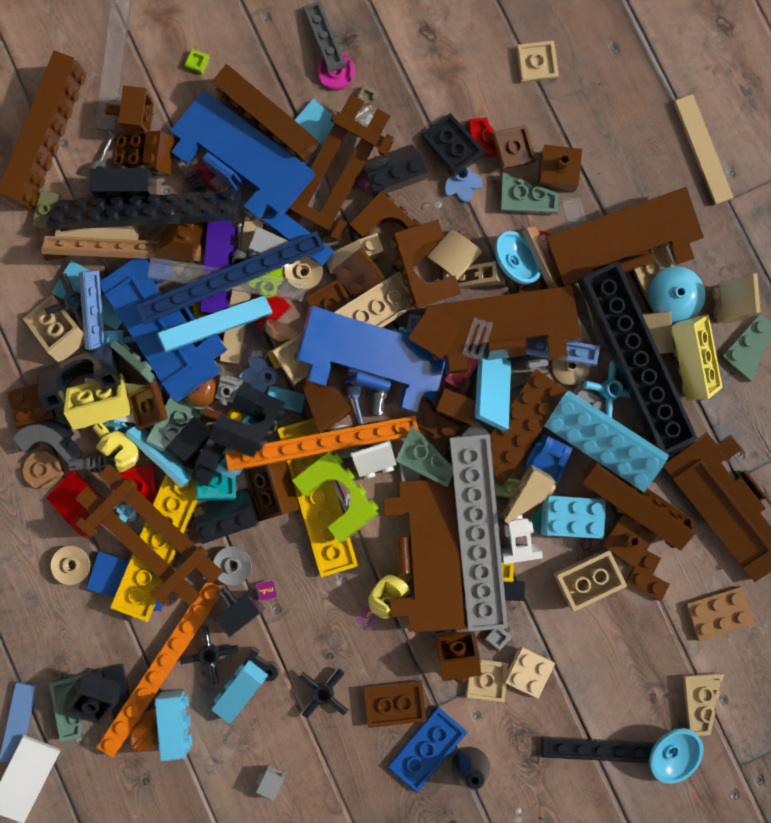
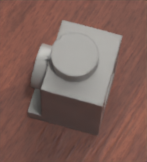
[215,374,243,405]

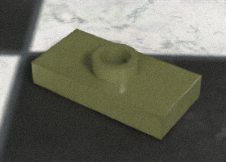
[32,190,61,232]

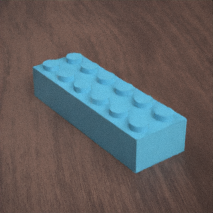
[544,391,669,492]

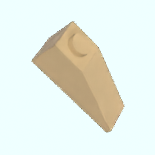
[326,233,384,274]
[443,261,506,289]

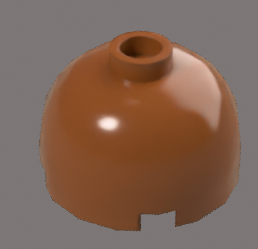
[183,377,219,407]

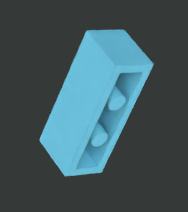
[211,660,268,724]

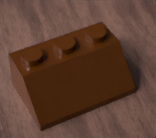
[154,222,206,262]
[244,461,300,522]

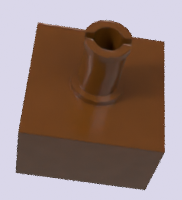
[105,85,154,133]
[537,145,582,192]
[434,377,476,427]
[598,513,655,568]
[436,631,481,683]

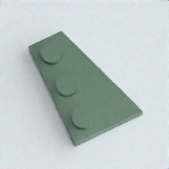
[500,172,559,214]
[721,314,771,382]
[110,340,165,393]
[146,397,205,452]
[396,426,453,487]
[49,675,83,742]

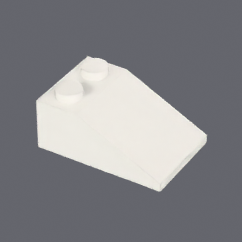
[351,441,396,479]

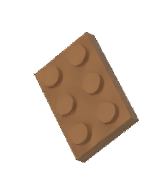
[685,586,755,641]

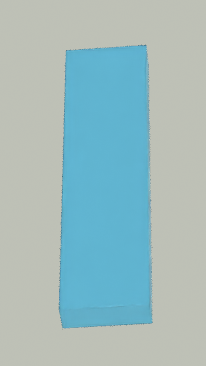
[125,425,193,488]

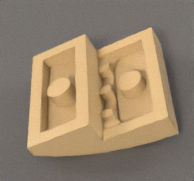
[427,229,482,280]
[643,311,675,354]

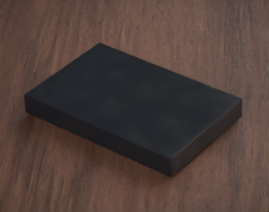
[421,113,485,177]

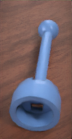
[345,385,365,426]

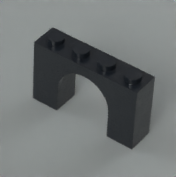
[38,343,121,411]
[209,384,285,459]

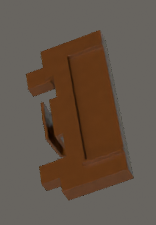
[546,187,704,298]
[426,286,581,374]
[663,432,771,582]
[383,479,465,632]

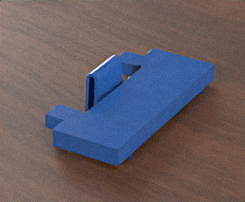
[170,90,315,220]
[100,258,228,402]
[295,306,446,412]

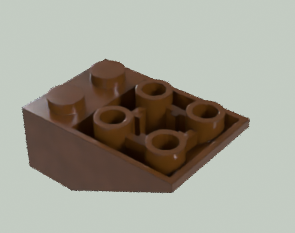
[113,131,176,176]

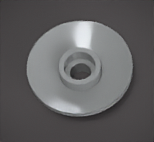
[214,546,252,586]

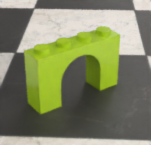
[292,451,379,543]

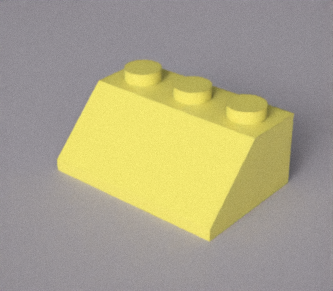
[64,373,130,430]

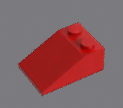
[46,470,106,537]

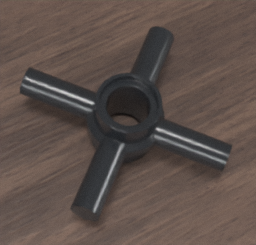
[44,273,103,330]
[180,625,239,685]
[298,668,348,719]

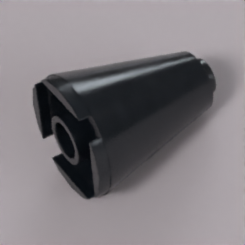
[451,746,490,790]

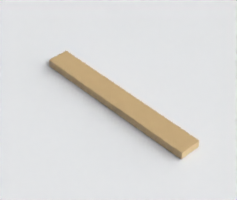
[220,213,264,365]

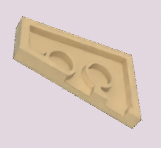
[683,673,724,736]

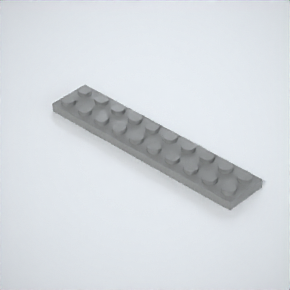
[450,434,508,631]

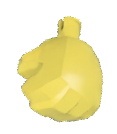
[92,423,139,472]
[368,574,412,619]

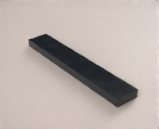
[541,736,656,763]

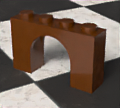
[350,191,437,276]
[390,219,461,308]

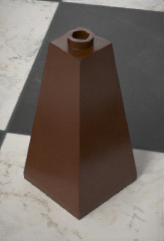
[300,377,353,433]

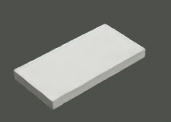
[0,735,60,823]

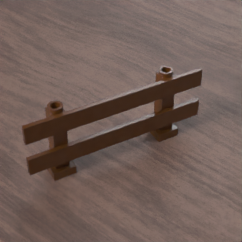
[286,94,395,241]
[75,464,223,607]

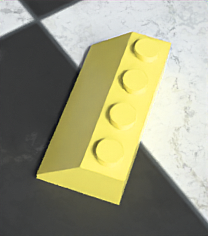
[671,314,722,401]

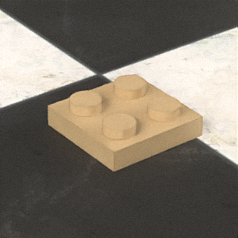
[503,646,555,699]

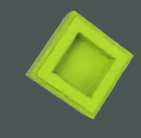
[184,48,210,74]

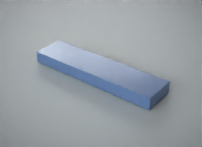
[79,270,104,350]
[0,682,37,763]

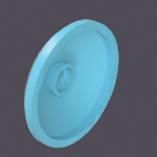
[495,231,541,284]
[647,266,705,323]
[649,728,703,784]

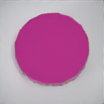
[317,53,355,91]

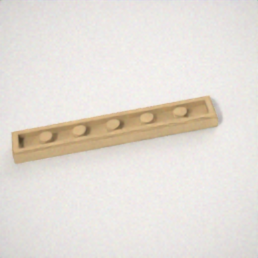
[674,94,734,206]

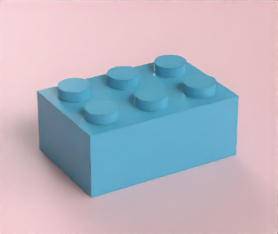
[540,496,606,539]
[155,689,193,761]

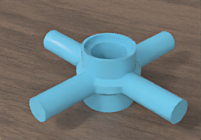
[583,361,630,418]

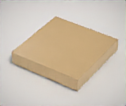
[516,41,559,83]
[465,659,509,703]

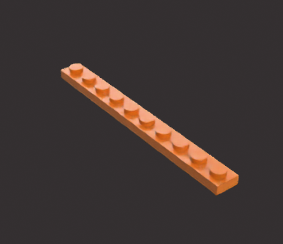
[225,416,419,472]
[96,580,221,758]

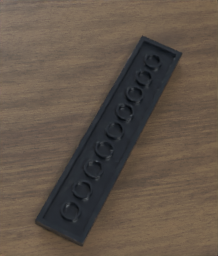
[46,190,242,230]

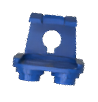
[525,434,573,484]

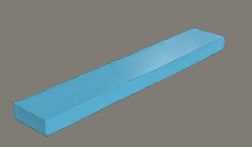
[157,296,273,353]

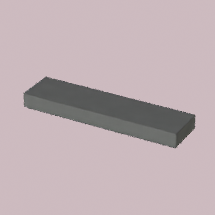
[303,1,346,73]

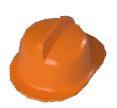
[128,709,159,752]

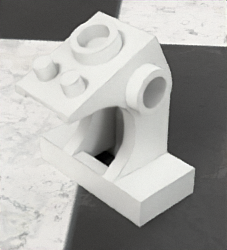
[500,515,543,564]

